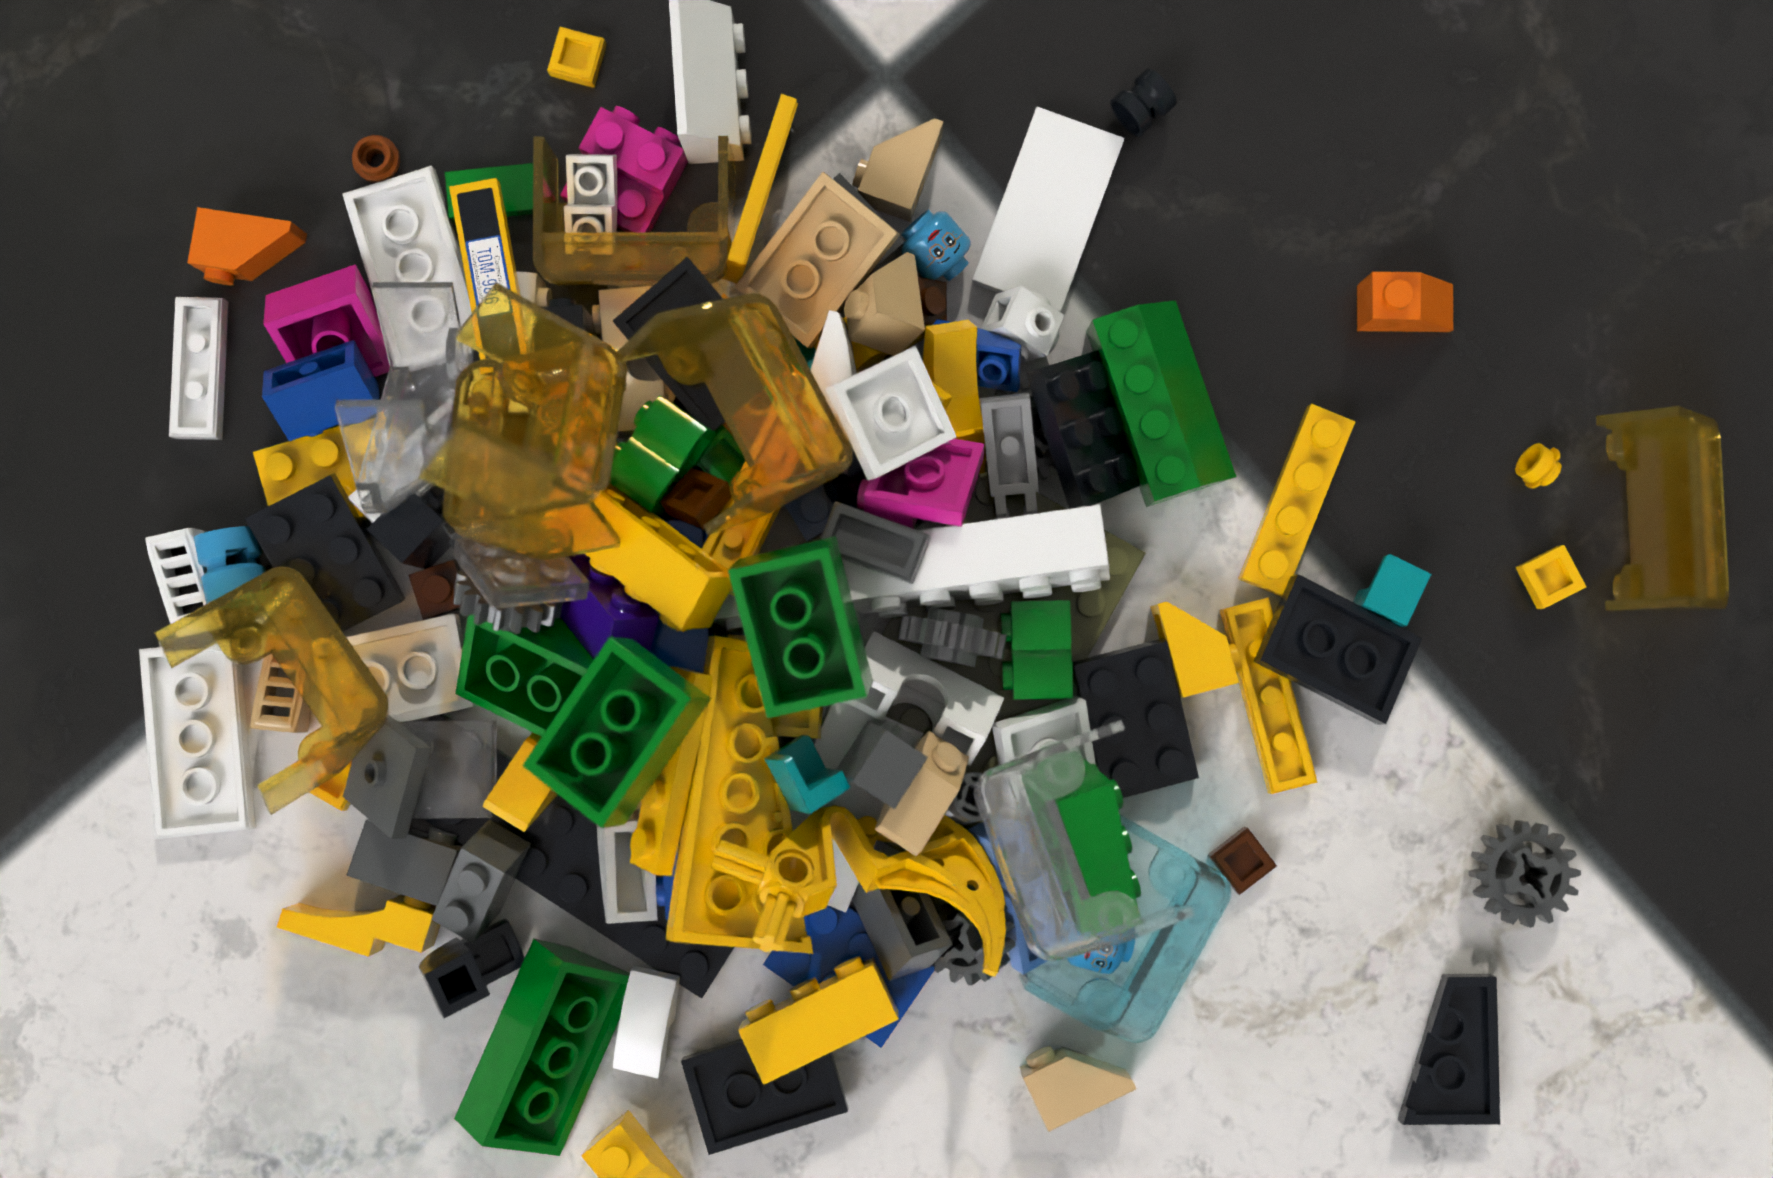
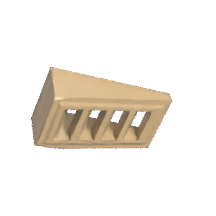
[250,633,317,733]

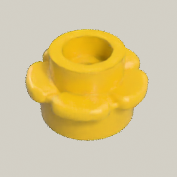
[1515,443,1562,489]

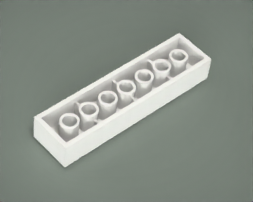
[714,505,1110,635]

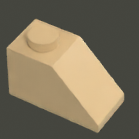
[852,118,943,222]
[844,252,925,356]
[875,731,969,856]
[1019,1046,1137,1132]

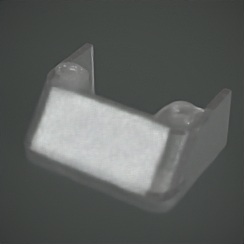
[335,282,473,514]
[974,720,1195,961]

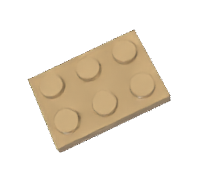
[735,172,901,348]

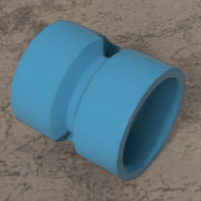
[194,526,270,605]

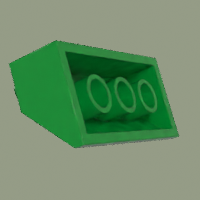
[1086,300,1236,507]
[454,938,630,1156]

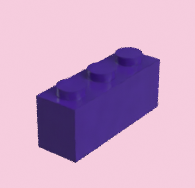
[543,540,659,660]

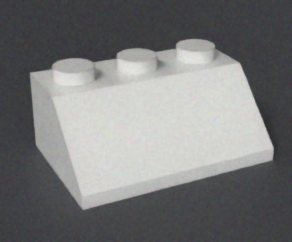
[669,0,752,164]

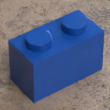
[262,340,379,441]

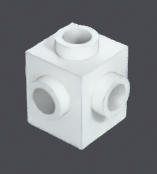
[981,285,1064,363]

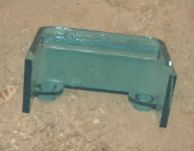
[1019,815,1231,1043]

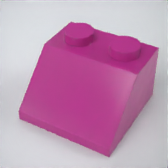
[264,264,396,377]

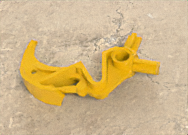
[711,805,1006,977]

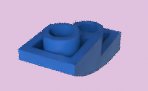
[933,319,1022,392]

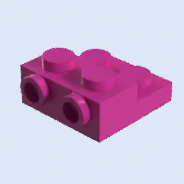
[560,106,688,242]
[857,439,984,529]

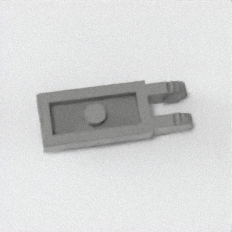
[980,393,1039,519]

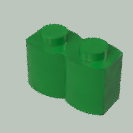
[604,395,716,515]
[1001,600,1073,700]

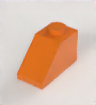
[187,207,307,285]
[1357,272,1453,332]

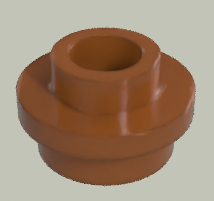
[352,135,400,183]

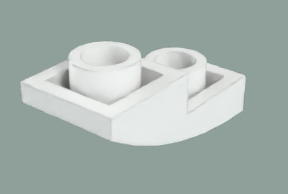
[564,154,617,255]
[613,965,680,1079]

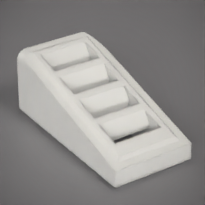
[145,528,223,633]

